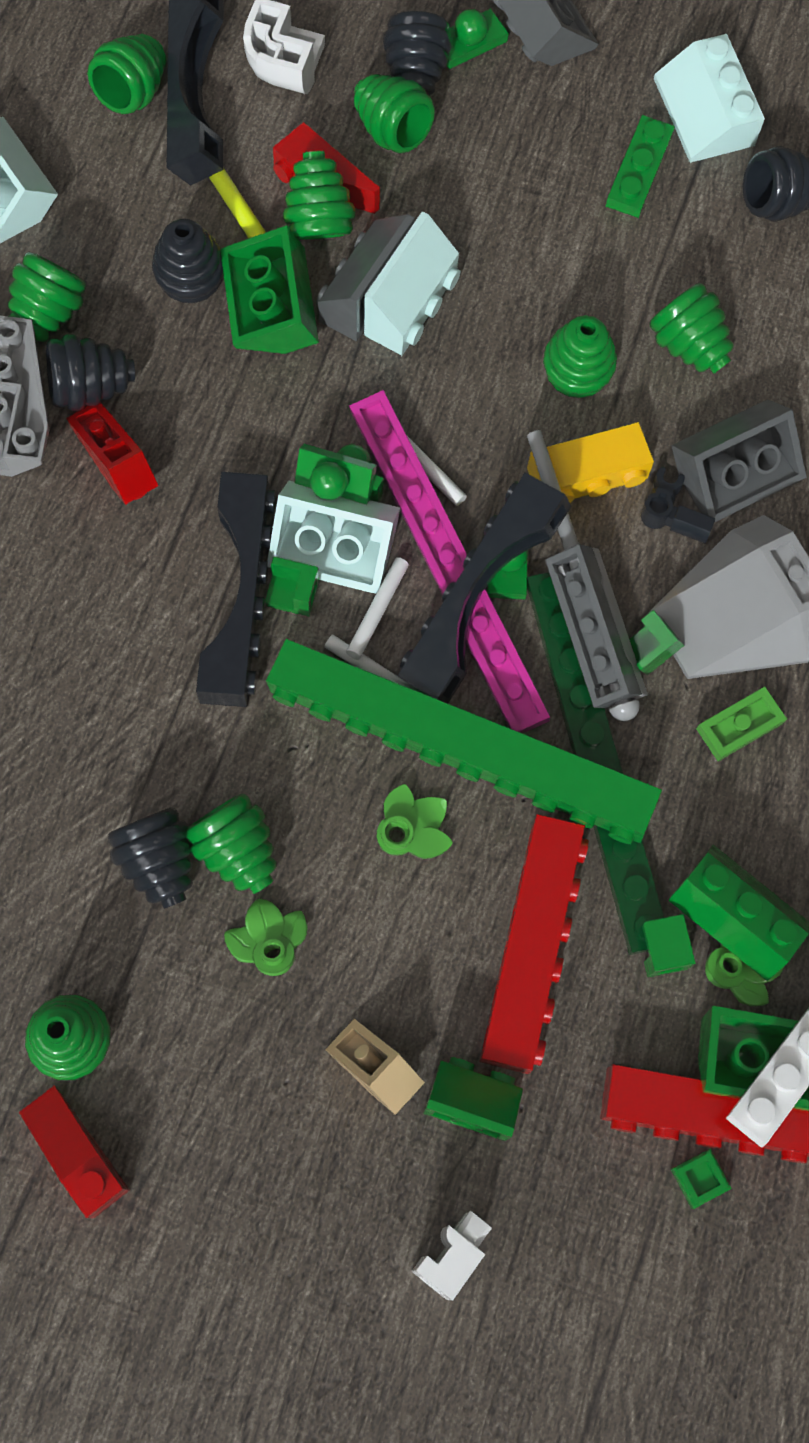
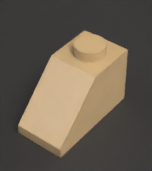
[325,1019,425,1115]

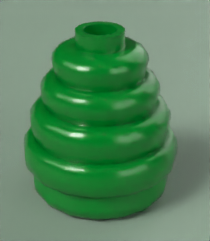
[87,34,166,115]
[354,74,435,153]
[283,151,355,240]
[8,251,86,342]
[649,283,734,374]
[543,315,617,398]
[187,793,277,894]
[25,995,111,1080]

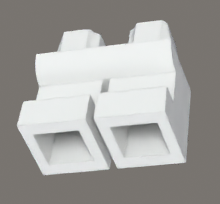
[412,1211,492,1301]

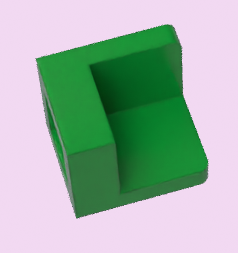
[265,557,319,617]
[629,610,685,675]
[642,914,696,977]

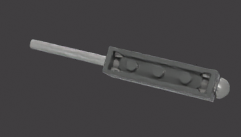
[527,430,648,721]

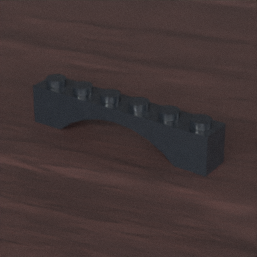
[166,0,224,186]
[196,472,276,707]
[398,472,572,704]

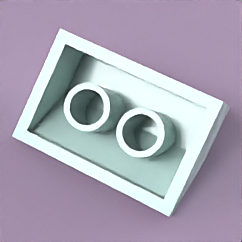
[654,34,765,163]
[0,117,58,243]
[364,211,461,355]
[267,481,400,594]

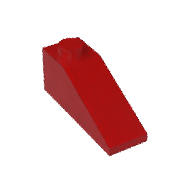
[273,122,380,214]
[66,402,158,505]
[19,1085,130,1218]

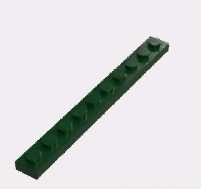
[527,572,664,955]

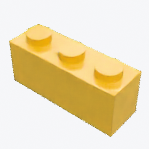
[527,422,654,503]

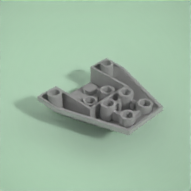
[0,316,49,477]
[649,515,809,679]

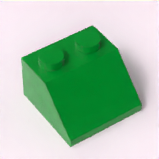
[423,1057,523,1141]

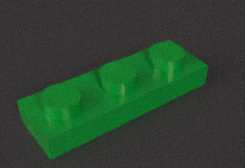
[605,115,675,218]

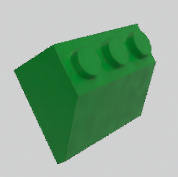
[220,225,319,354]
[668,844,809,981]
[698,1006,809,1111]

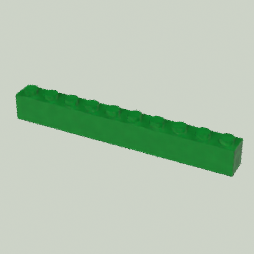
[266,639,662,844]

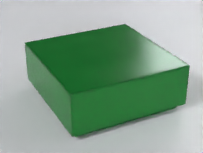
[671,1149,732,1209]

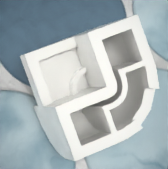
[243,0,325,94]

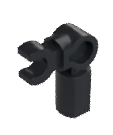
[641,467,715,544]

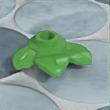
[377,784,453,859]
[224,899,308,976]
[705,944,784,1006]

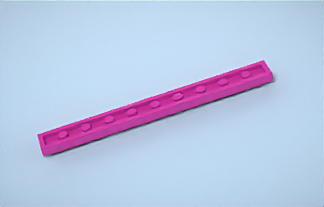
[349,390,550,734]

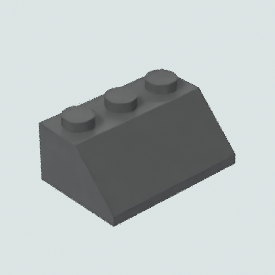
[493,0,599,66]
[316,214,415,342]
[671,399,807,522]

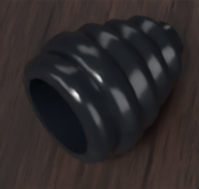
[383,11,452,96]
[742,146,809,222]
[152,219,224,303]
[46,334,135,411]
[108,807,193,909]

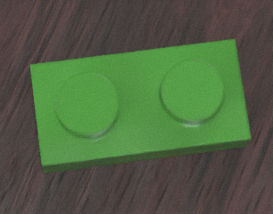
[696,687,787,762]

